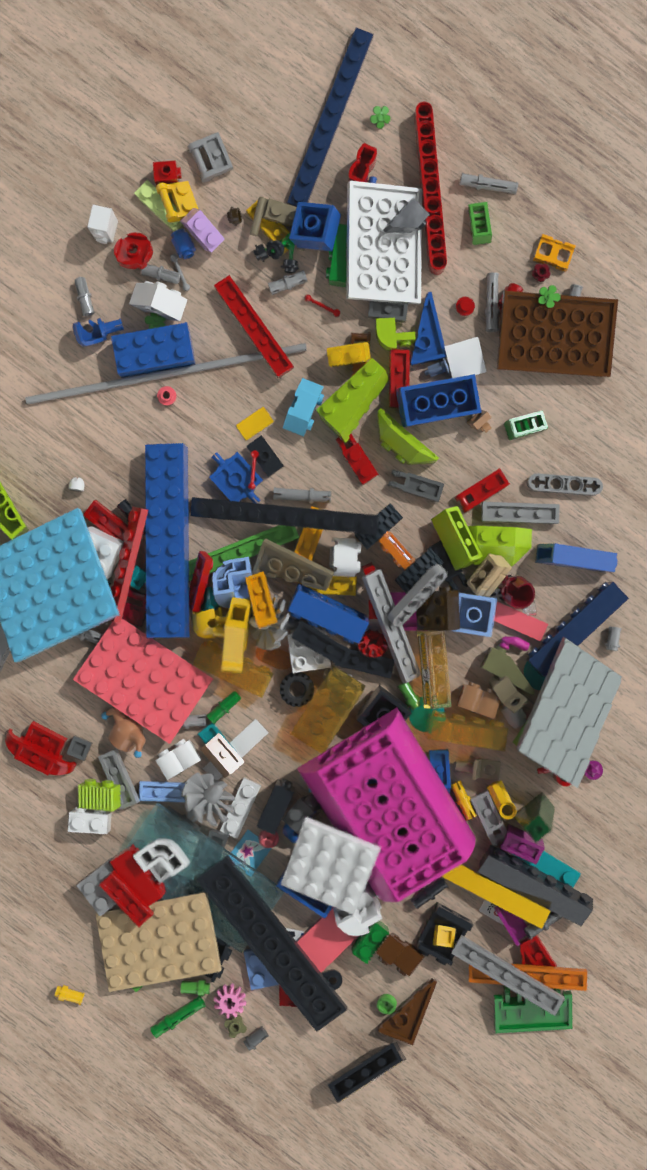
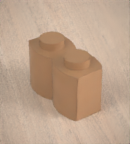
[456,682,500,719]

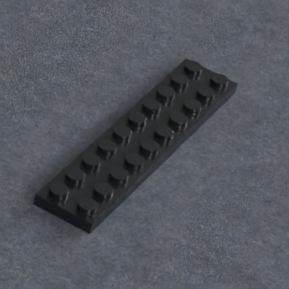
[196,855,348,1032]

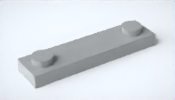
[481,502,560,524]

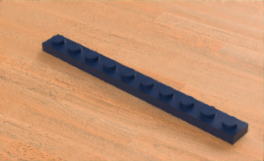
[287,27,374,207]

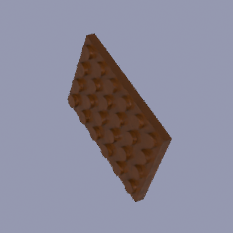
[497,291,618,377]

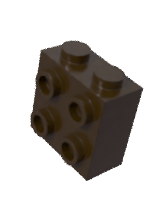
[416,587,460,631]

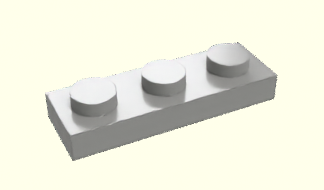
[98,749,140,810]

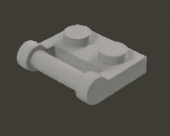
[187,132,233,182]

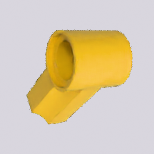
[487,780,517,820]

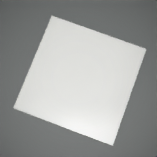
[445,337,487,378]

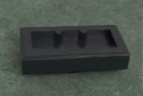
[246,435,284,477]

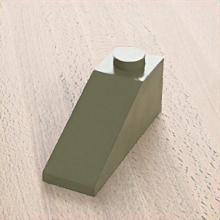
[480,646,535,695]

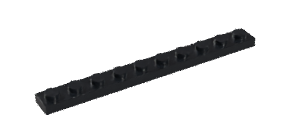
[191,497,380,535]

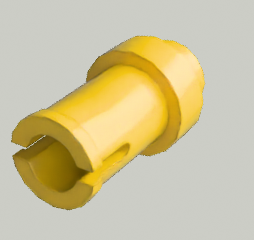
[54,985,85,1006]

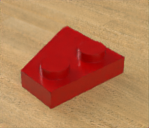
[520,935,557,967]

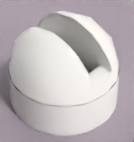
[68,477,85,492]

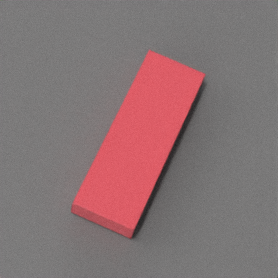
[494,601,548,642]

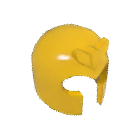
[192,607,224,639]

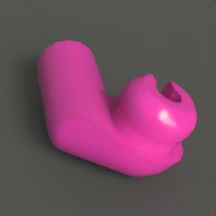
[499,636,530,651]

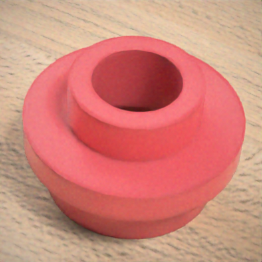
[157,386,177,406]

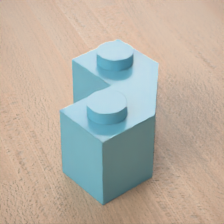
[283,378,325,437]

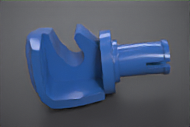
[72,318,124,347]

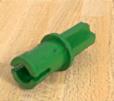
[206,691,241,724]

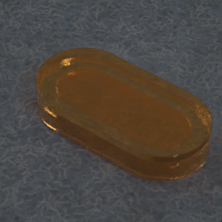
[255,647,291,670]

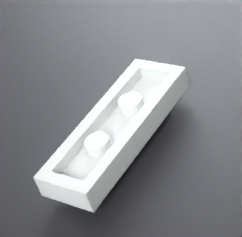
[220,777,261,839]

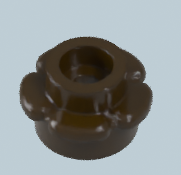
[227,207,242,226]

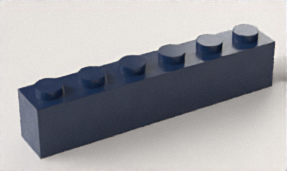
[526,581,629,677]

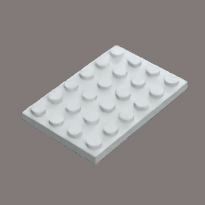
[346,181,422,305]

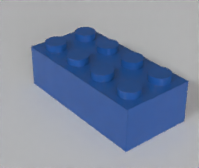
[111,322,196,378]
[395,374,482,427]
[288,583,369,644]

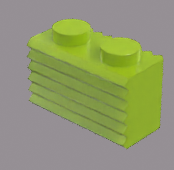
[78,779,121,812]

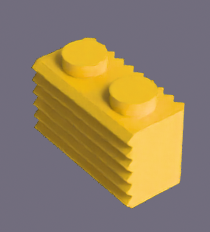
[327,342,371,367]

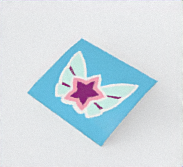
[229,830,272,876]

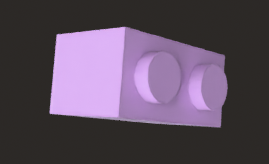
[180,208,225,253]

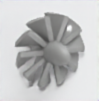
[249,594,300,651]
[181,773,235,826]

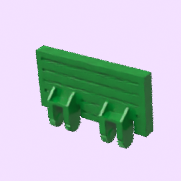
[494,986,573,1033]

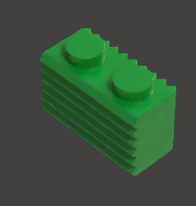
[351,920,389,964]

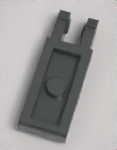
[388,470,444,502]

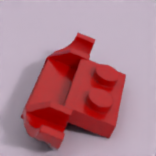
[5,721,77,776]

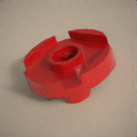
[114,232,153,269]

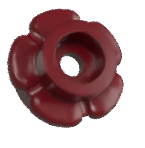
[532,263,551,282]

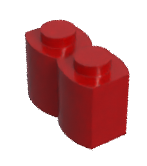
[348,143,377,183]

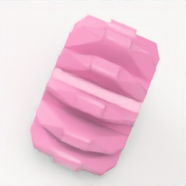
[214,983,247,1018]

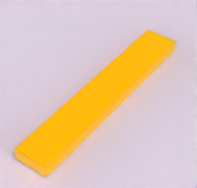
[441,864,550,929]

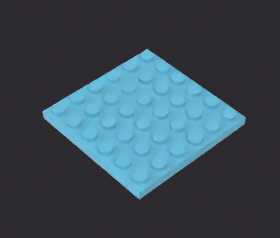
[0,508,120,663]

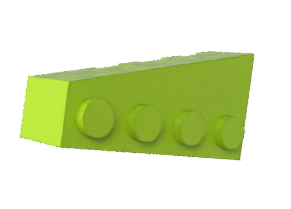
[316,358,389,443]
[0,481,29,540]

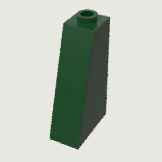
[514,792,555,843]

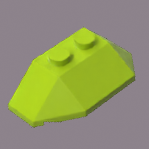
[377,408,439,465]
[468,526,532,566]

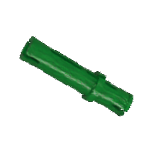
[150,996,206,1039]

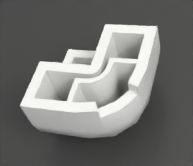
[133,838,190,883]
[334,883,382,936]

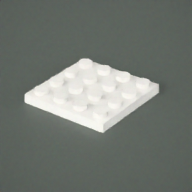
[281,817,381,915]

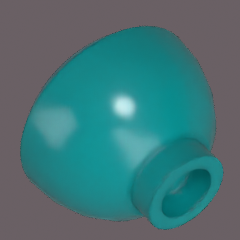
[201,586,222,611]

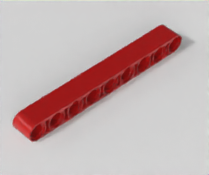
[414,101,447,275]

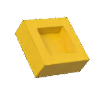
[433,925,456,948]

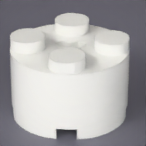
[329,537,361,577]

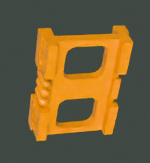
[533,234,576,272]

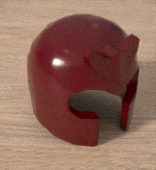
[497,575,535,609]

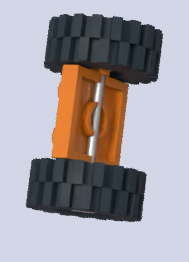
[354,503,443,594]

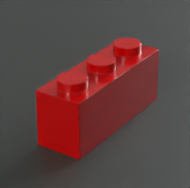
[110,844,166,906]

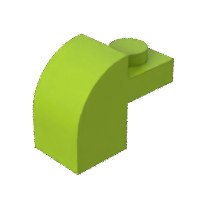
[375,318,416,351]

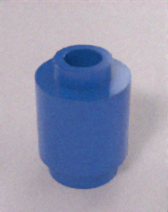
[171,229,196,259]

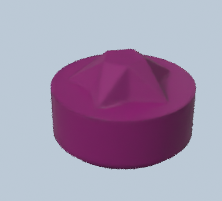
[584,760,603,780]

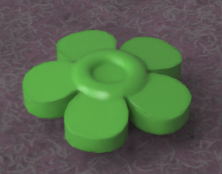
[370,106,391,129]
[538,285,560,308]
[145,312,166,329]

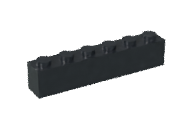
[478,845,593,926]

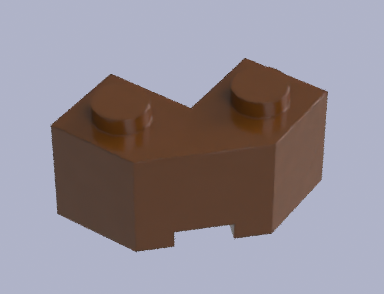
[376,933,426,977]

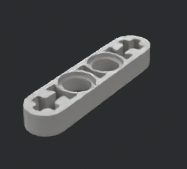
[527,473,603,496]
[388,565,447,627]

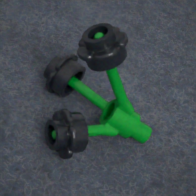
[253,233,299,274]

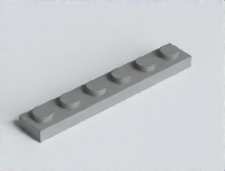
[362,569,421,683]
[451,935,565,1016]

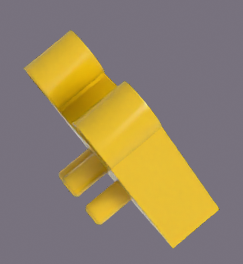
[212,597,251,674]

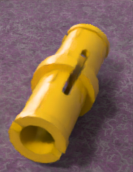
[451,780,477,821]

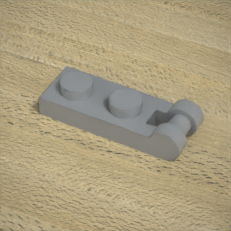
[471,790,507,847]

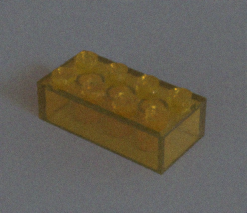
[290,666,365,753]
[424,710,509,752]

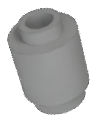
[500,700,527,729]

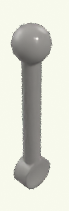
[170,254,190,291]

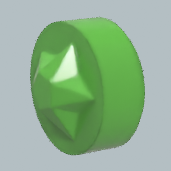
[377,994,397,1015]

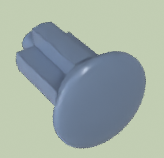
[425,358,449,377]

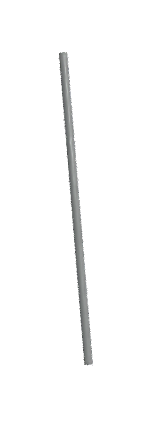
[25,343,307,405]

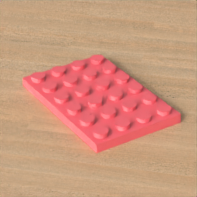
[73,619,213,744]

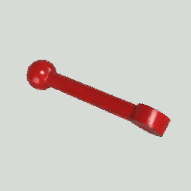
[304,294,340,317]
[248,450,259,490]

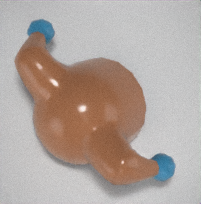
[101,707,145,758]

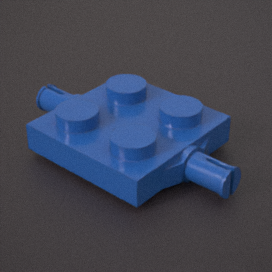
[209,452,263,503]

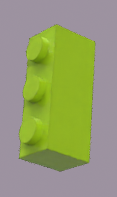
[431,506,483,570]

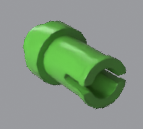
[397,682,421,710]
[181,980,210,996]

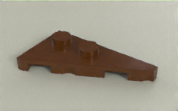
[378,978,437,1045]

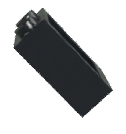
[256,778,295,835]

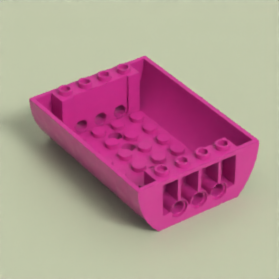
[297,708,476,902]

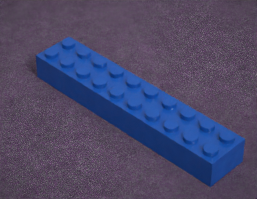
[145,443,190,638]

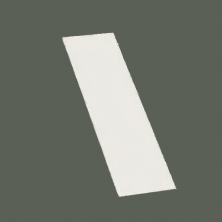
[203,719,268,780]

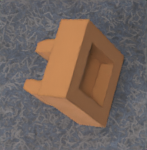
[467,410,492,433]

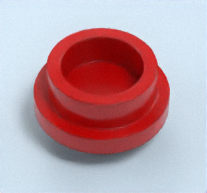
[456,297,475,316]

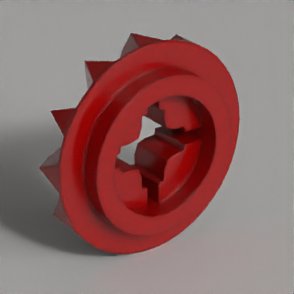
[357,629,388,657]

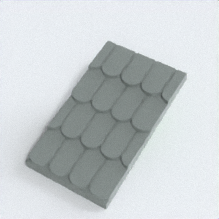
[512,637,622,788]

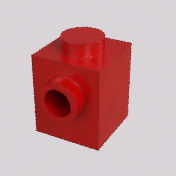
[153,160,182,185]

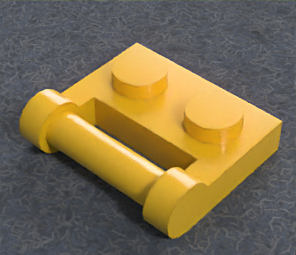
[155,181,198,223]

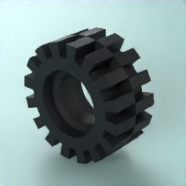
[280,672,314,707]

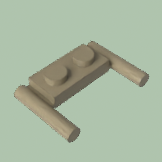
[250,197,305,251]

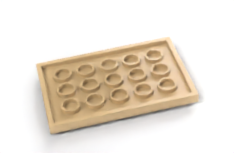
[95,892,222,992]

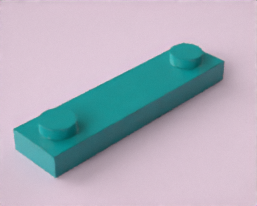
[511,851,581,887]

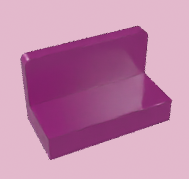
[501,824,545,864]
[494,906,528,946]

